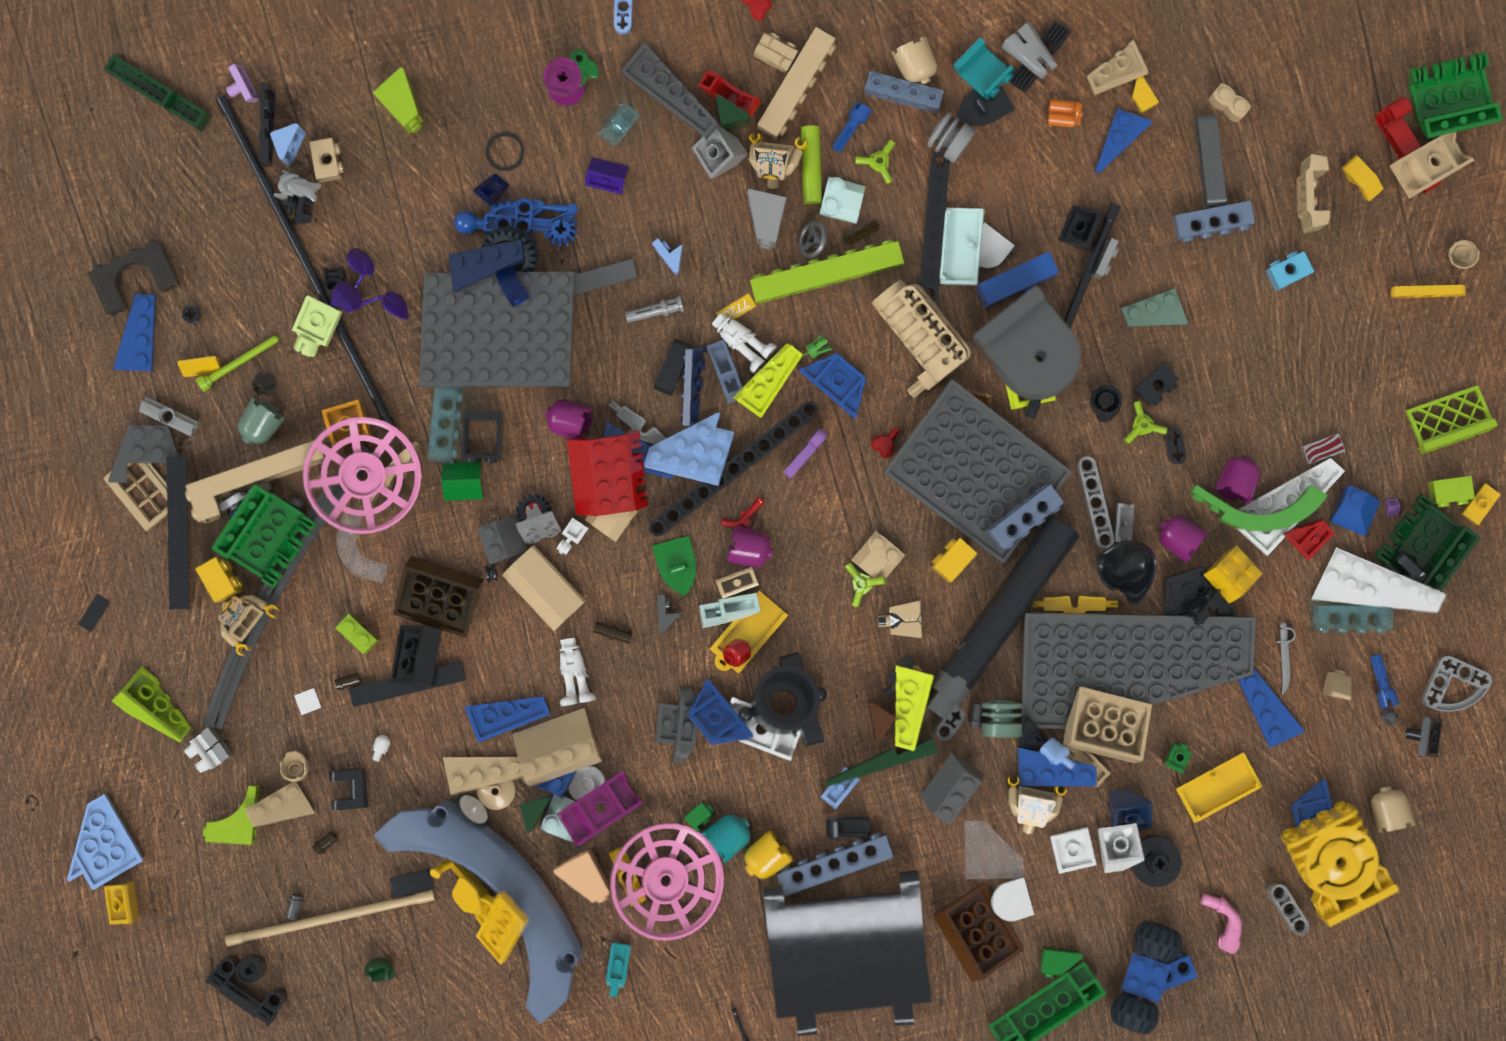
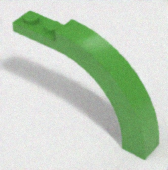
[1189,485,1328,532]

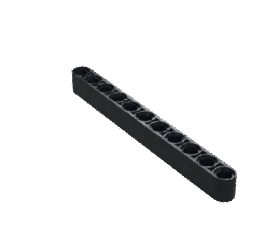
[649,401,818,537]

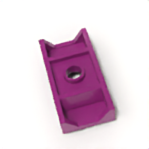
[556,771,643,847]

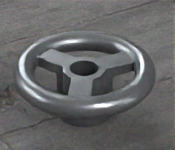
[798,220,827,258]

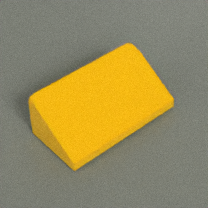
[177,356,221,377]

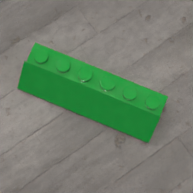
[988,962,1106,1041]

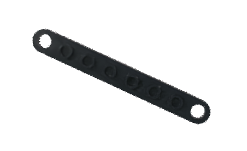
[920,152,950,304]

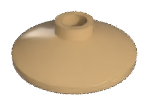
[477,781,516,810]

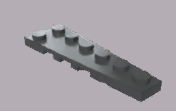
[620,43,719,140]

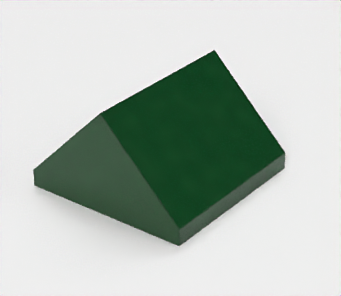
[716,94,750,131]
[519,794,553,833]

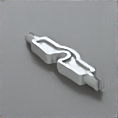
[608,400,667,445]

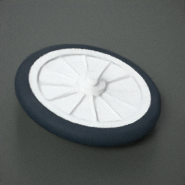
[455,793,489,828]

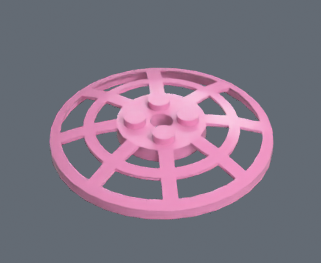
[303,417,421,534]
[610,823,724,940]

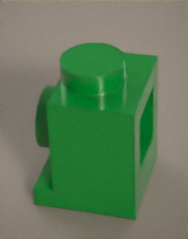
[1162,742,1192,774]
[684,801,715,832]

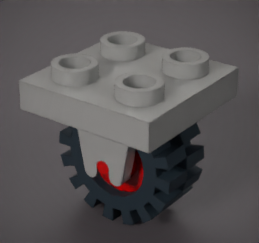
[516,494,562,544]

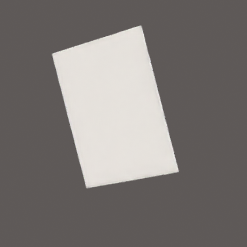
[294,688,321,715]

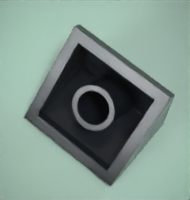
[1059,205,1104,252]

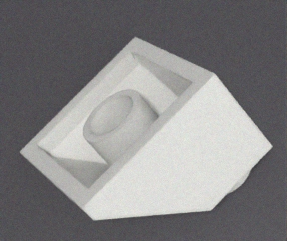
[1098,823,1144,873]

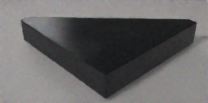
[1018,717,1049,751]

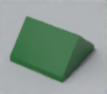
[441,461,483,501]

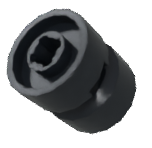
[236,954,267,984]

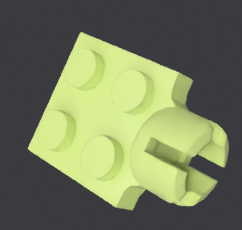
[292,295,343,357]

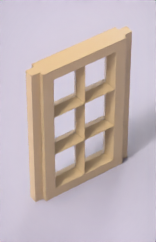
[103,463,167,532]

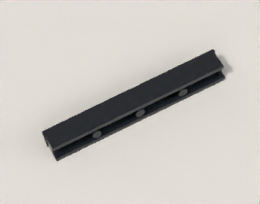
[166,456,189,610]

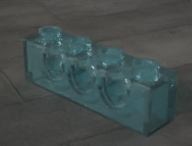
[427,387,463,464]
[1311,605,1393,633]

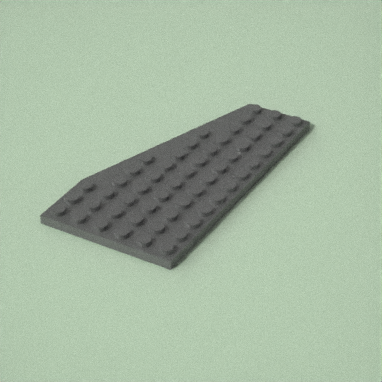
[1020,612,1256,729]

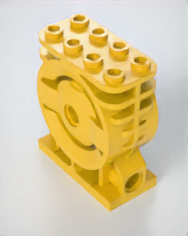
[1281,801,1399,927]

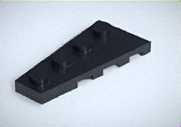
[258,82,276,167]

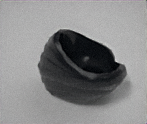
[1090,385,1122,422]

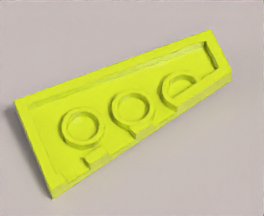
[895,666,934,751]

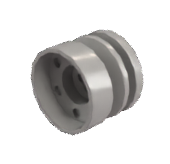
[927,112,976,163]

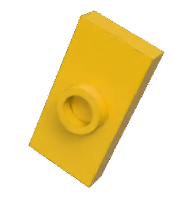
[1461,483,1501,525]

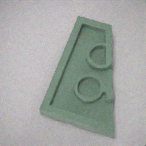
[1120,289,1188,327]

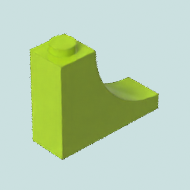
[203,785,260,845]

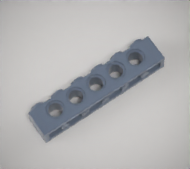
[776,832,893,896]

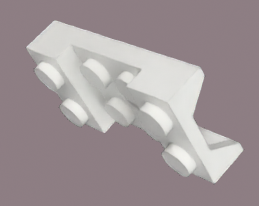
[729,697,800,761]

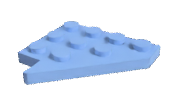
[644,413,734,486]
[67,794,144,890]

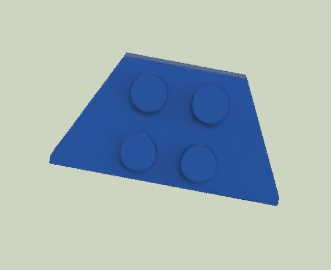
[799,353,866,419]
[688,679,753,745]
[1291,779,1339,842]

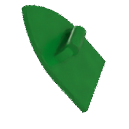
[652,536,696,596]

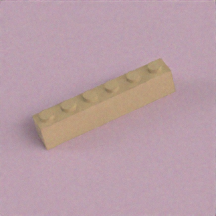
[757,27,836,140]

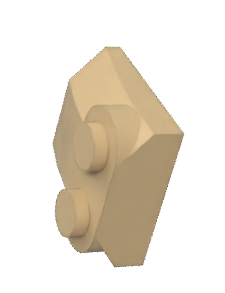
[585,510,638,542]
[851,531,905,578]

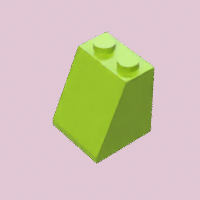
[373,67,423,134]

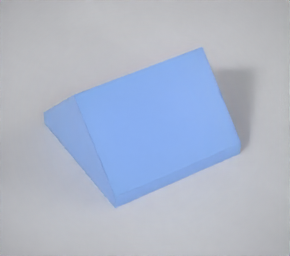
[270,123,306,167]

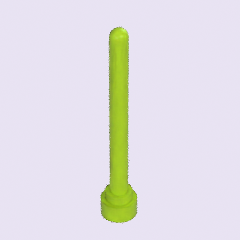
[196,335,279,392]

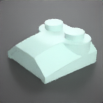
[820,177,865,224]
[540,795,575,842]

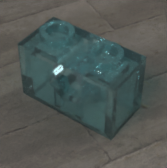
[597,103,640,146]

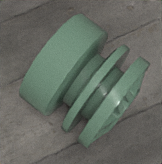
[982,700,1023,737]

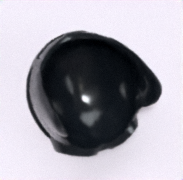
[1096,540,1157,605]

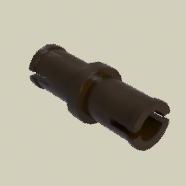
[593,621,633,644]

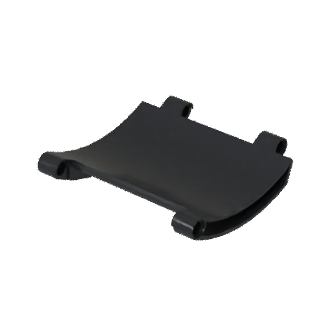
[763,870,932,1037]

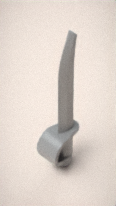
[1276,622,1296,694]

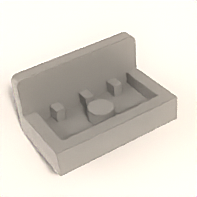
[1083,238,1119,279]

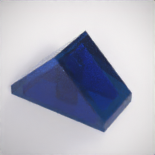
[473,173,510,208]
[496,266,530,308]

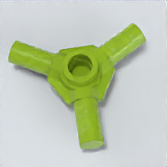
[855,140,895,185]
[1124,401,1167,444]
[845,563,886,607]

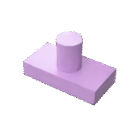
[226,64,260,103]

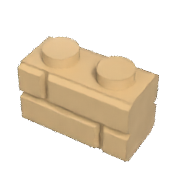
[754,33,798,74]
[716,567,759,599]

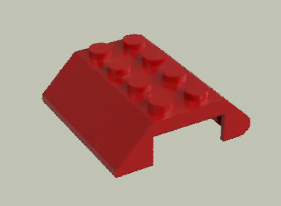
[566,430,648,516]

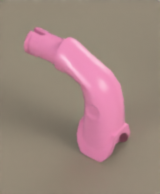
[1200,893,1242,954]

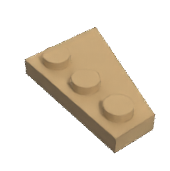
[1087,40,1148,95]
[244,782,315,827]

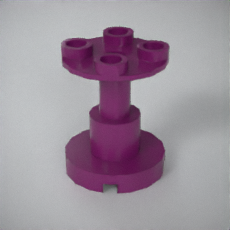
[543,57,585,106]

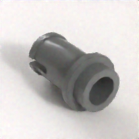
[968,704,983,728]
[286,894,304,920]

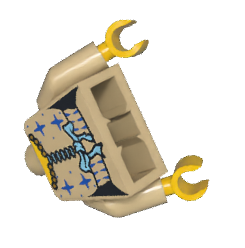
[749,133,808,189]
[218,595,280,656]
[1007,776,1067,834]

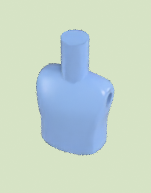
[1040,738,1076,770]

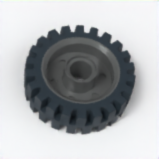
[481,225,539,272]

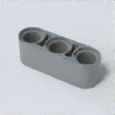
[1267,882,1309,935]

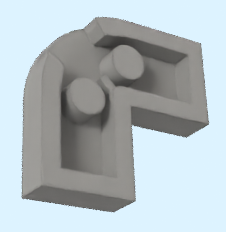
[219,482,272,512]

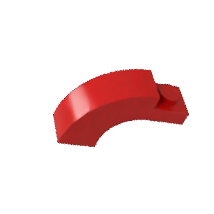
[697,70,762,117]

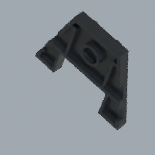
[1164,566,1237,616]

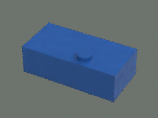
[975,252,1059,310]

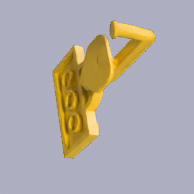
[430,859,529,964]

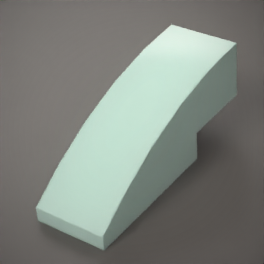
[699,593,760,628]

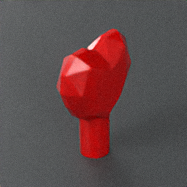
[741,0,772,21]
[871,427,900,458]

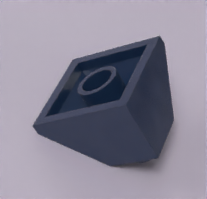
[1108,789,1152,830]

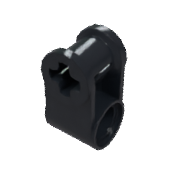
[323,266,346,302]

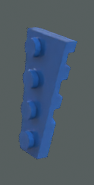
[113,294,157,372]
[1018,747,1097,786]

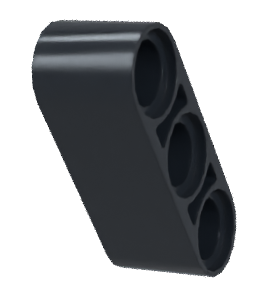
[653,338,693,396]

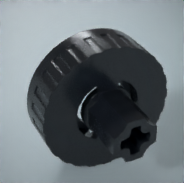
[1130,835,1182,887]

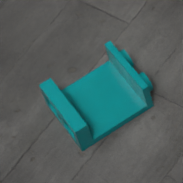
[953,38,1013,101]

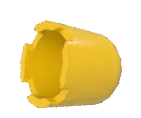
[744,830,793,880]

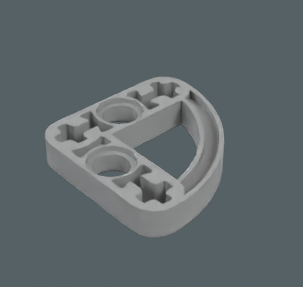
[1421,656,1492,712]

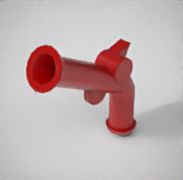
[721,496,765,529]

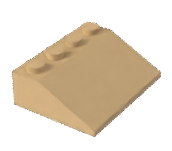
[1063,687,1152,763]
[512,708,602,788]

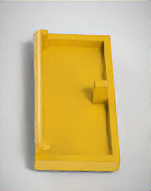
[1175,752,1262,823]

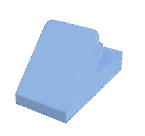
[652,239,683,276]

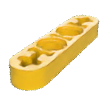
[1391,285,1466,298]

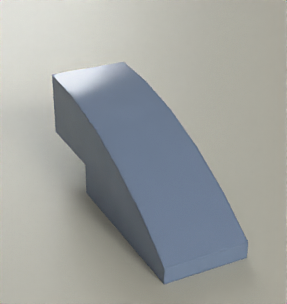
[706,340,743,404]

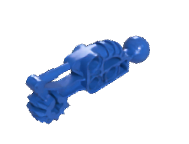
[454,198,578,248]

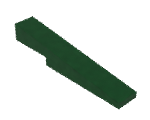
[103,54,212,132]
[823,738,938,787]

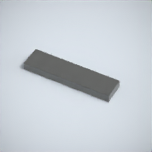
[575,259,638,295]

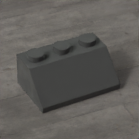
[920,752,984,825]

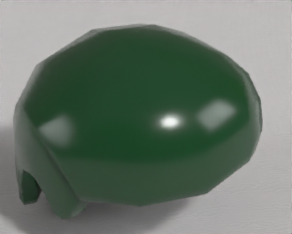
[364,957,395,982]

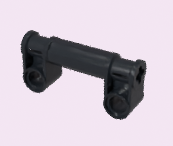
[205,955,287,1027]

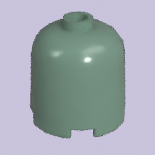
[237,396,286,445]

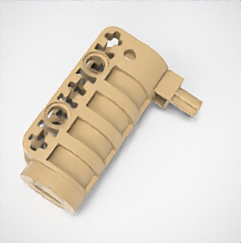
[871,279,972,398]

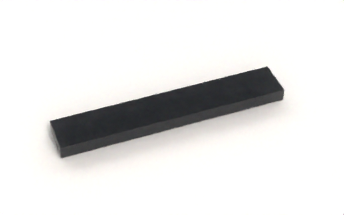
[349,662,466,707]

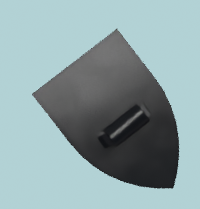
[957,86,1015,126]

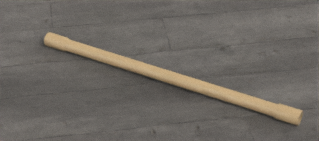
[225,889,436,947]

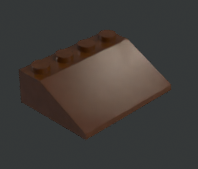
[933,883,1024,982]

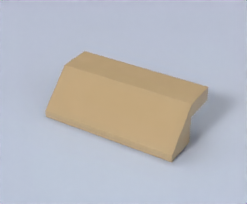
[502,545,586,631]

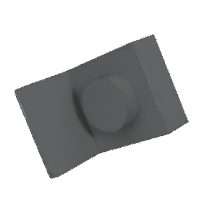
[657,595,682,633]

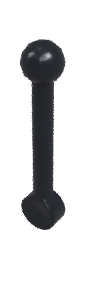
[731,1008,750,1041]

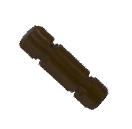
[843,220,880,244]

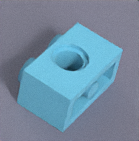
[1266,251,1314,291]

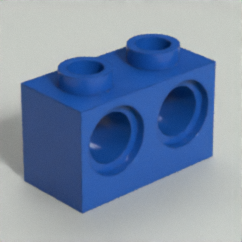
[1158,952,1198,991]

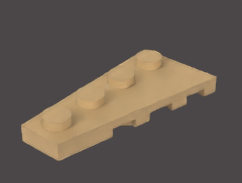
[443,757,523,795]

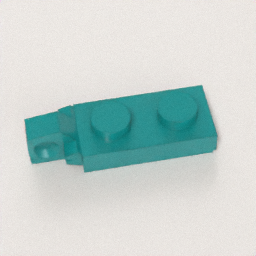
[606,941,631,997]

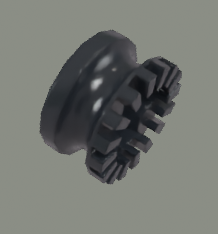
[182,306,201,324]
[485,564,498,583]

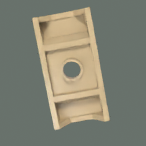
[1390,132,1474,199]

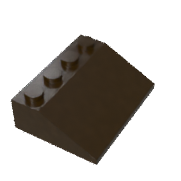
[393,556,484,638]

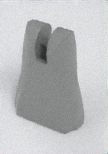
[1002,23,1058,79]

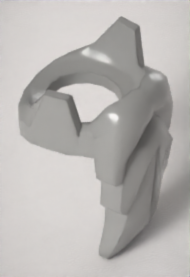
[274,170,322,202]

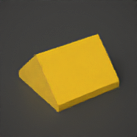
[104,881,140,924]

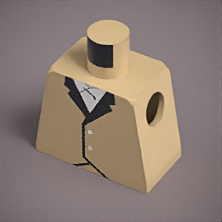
[878,601,922,638]

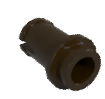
[334,673,360,691]
[312,831,338,855]

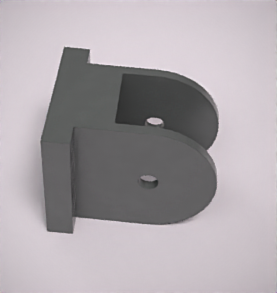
[971,285,1080,400]

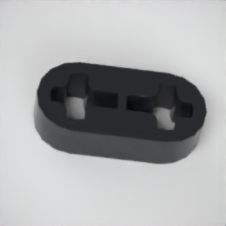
[1164,428,1186,465]

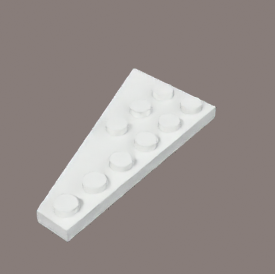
[1236,458,1345,556]
[1312,547,1446,613]

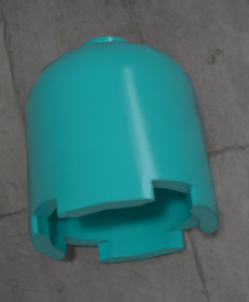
[701,814,750,863]

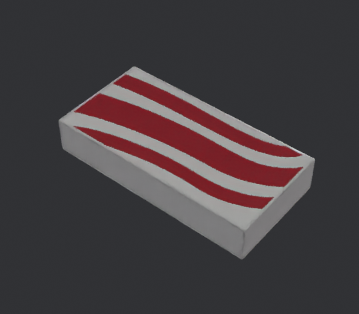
[1302,433,1345,465]

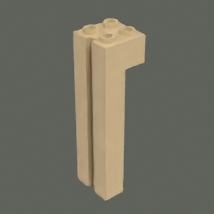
[185,440,326,523]

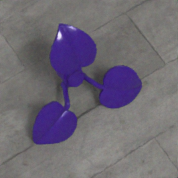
[331,248,409,320]

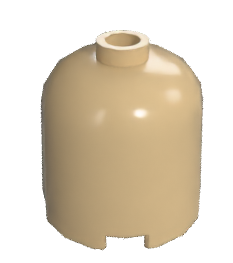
[892,36,937,85]
[1370,786,1416,833]

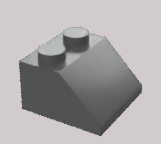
[477,516,528,565]

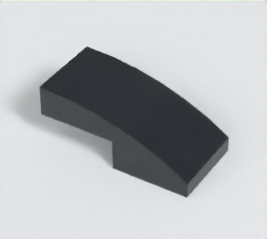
[389,868,434,898]

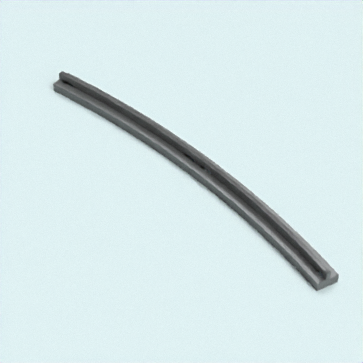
[204,443,373,730]

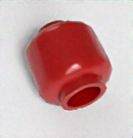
[723,639,751,667]

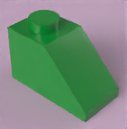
[1039,947,1083,978]

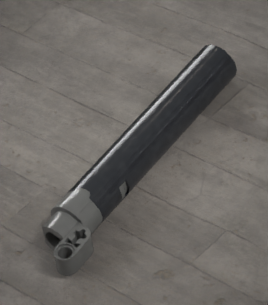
[926,516,1080,740]

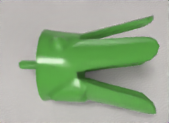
[803,333,833,359]

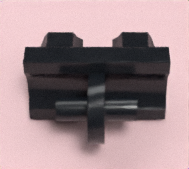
[282,196,314,225]

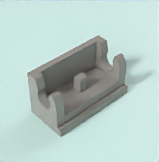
[1113,503,1135,543]

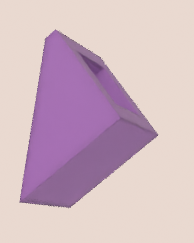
[1386,498,1401,517]

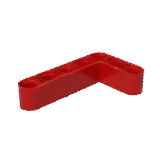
[1374,96,1442,194]

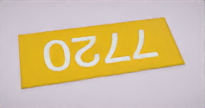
[717,293,756,320]

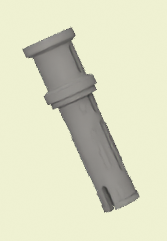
[625,295,684,324]

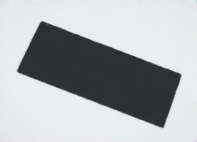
[78,594,110,632]

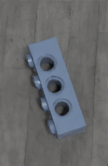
[864,71,944,114]
[1172,201,1255,243]
[986,483,1064,550]

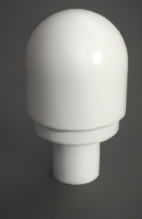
[372,735,390,762]

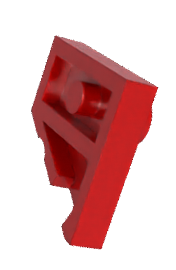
[1283,519,1335,560]

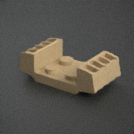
[1296,154,1330,234]

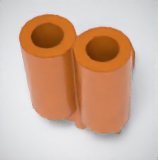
[1047,99,1083,127]

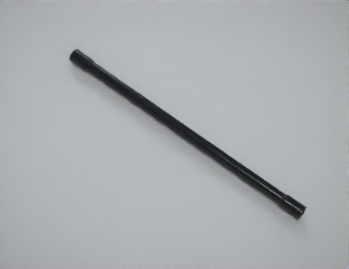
[1024,203,1121,419]

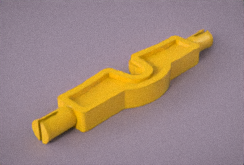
[1031,596,1118,613]

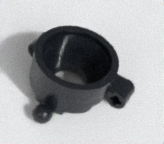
[738,652,827,747]

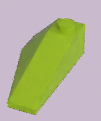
[112,667,191,742]

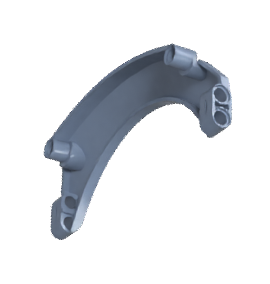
[373,800,584,1024]

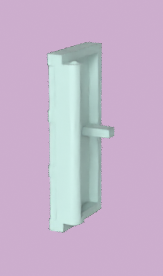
[939,208,985,286]

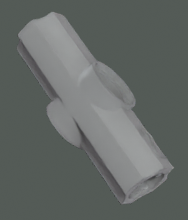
[139,397,199,437]

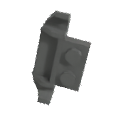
[655,685,697,763]

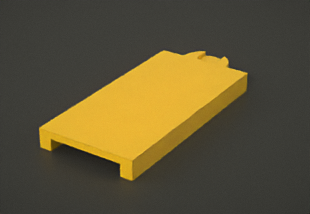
[710,591,788,674]

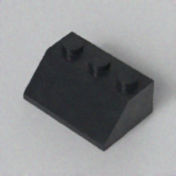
[390,625,442,687]

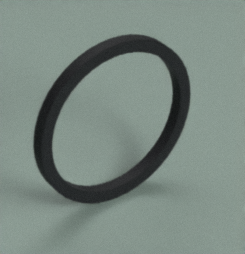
[486,133,524,171]

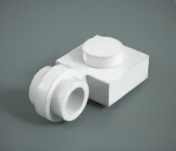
[556,518,588,555]

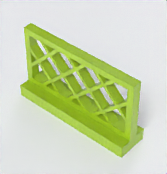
[1405,385,1498,455]

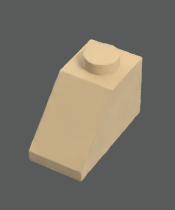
[1322,669,1352,701]

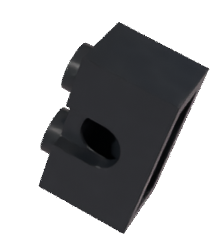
[1133,363,1179,407]

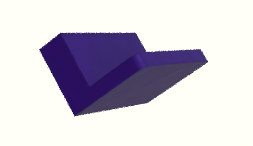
[585,158,629,195]

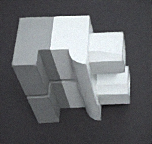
[184,727,233,773]

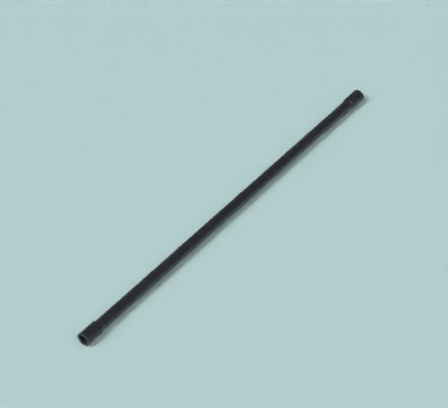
[216,95,398,433]

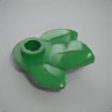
[569,49,598,87]

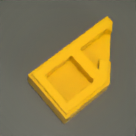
[1132,76,1159,113]

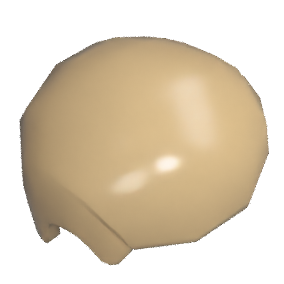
[1448,240,1480,269]
[280,751,309,782]

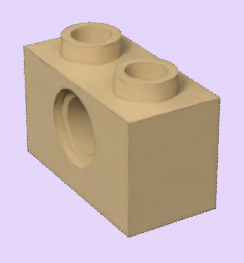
[310,138,344,183]

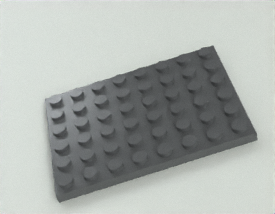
[419,272,575,388]
[882,379,1072,564]

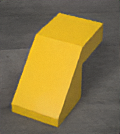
[1342,155,1383,202]

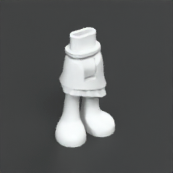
[712,313,777,374]
[559,638,596,706]

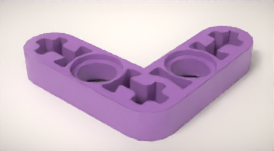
[783,429,828,479]

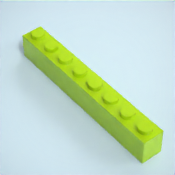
[750,239,904,304]

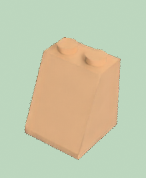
[553,848,611,903]

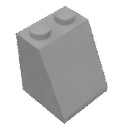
[748,189,786,250]

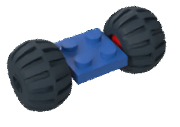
[1110,921,1182,1035]

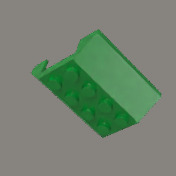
[1408,52,1503,139]
[211,484,317,588]

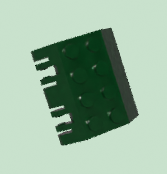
[1374,494,1481,592]

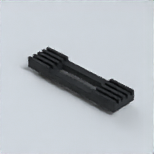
[1010,21,1071,93]

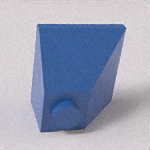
[1330,486,1380,536]

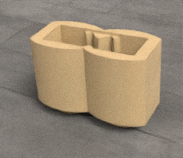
[1208,83,1251,123]

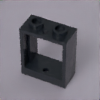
[462,412,504,463]

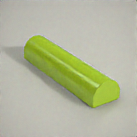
[801,125,822,204]

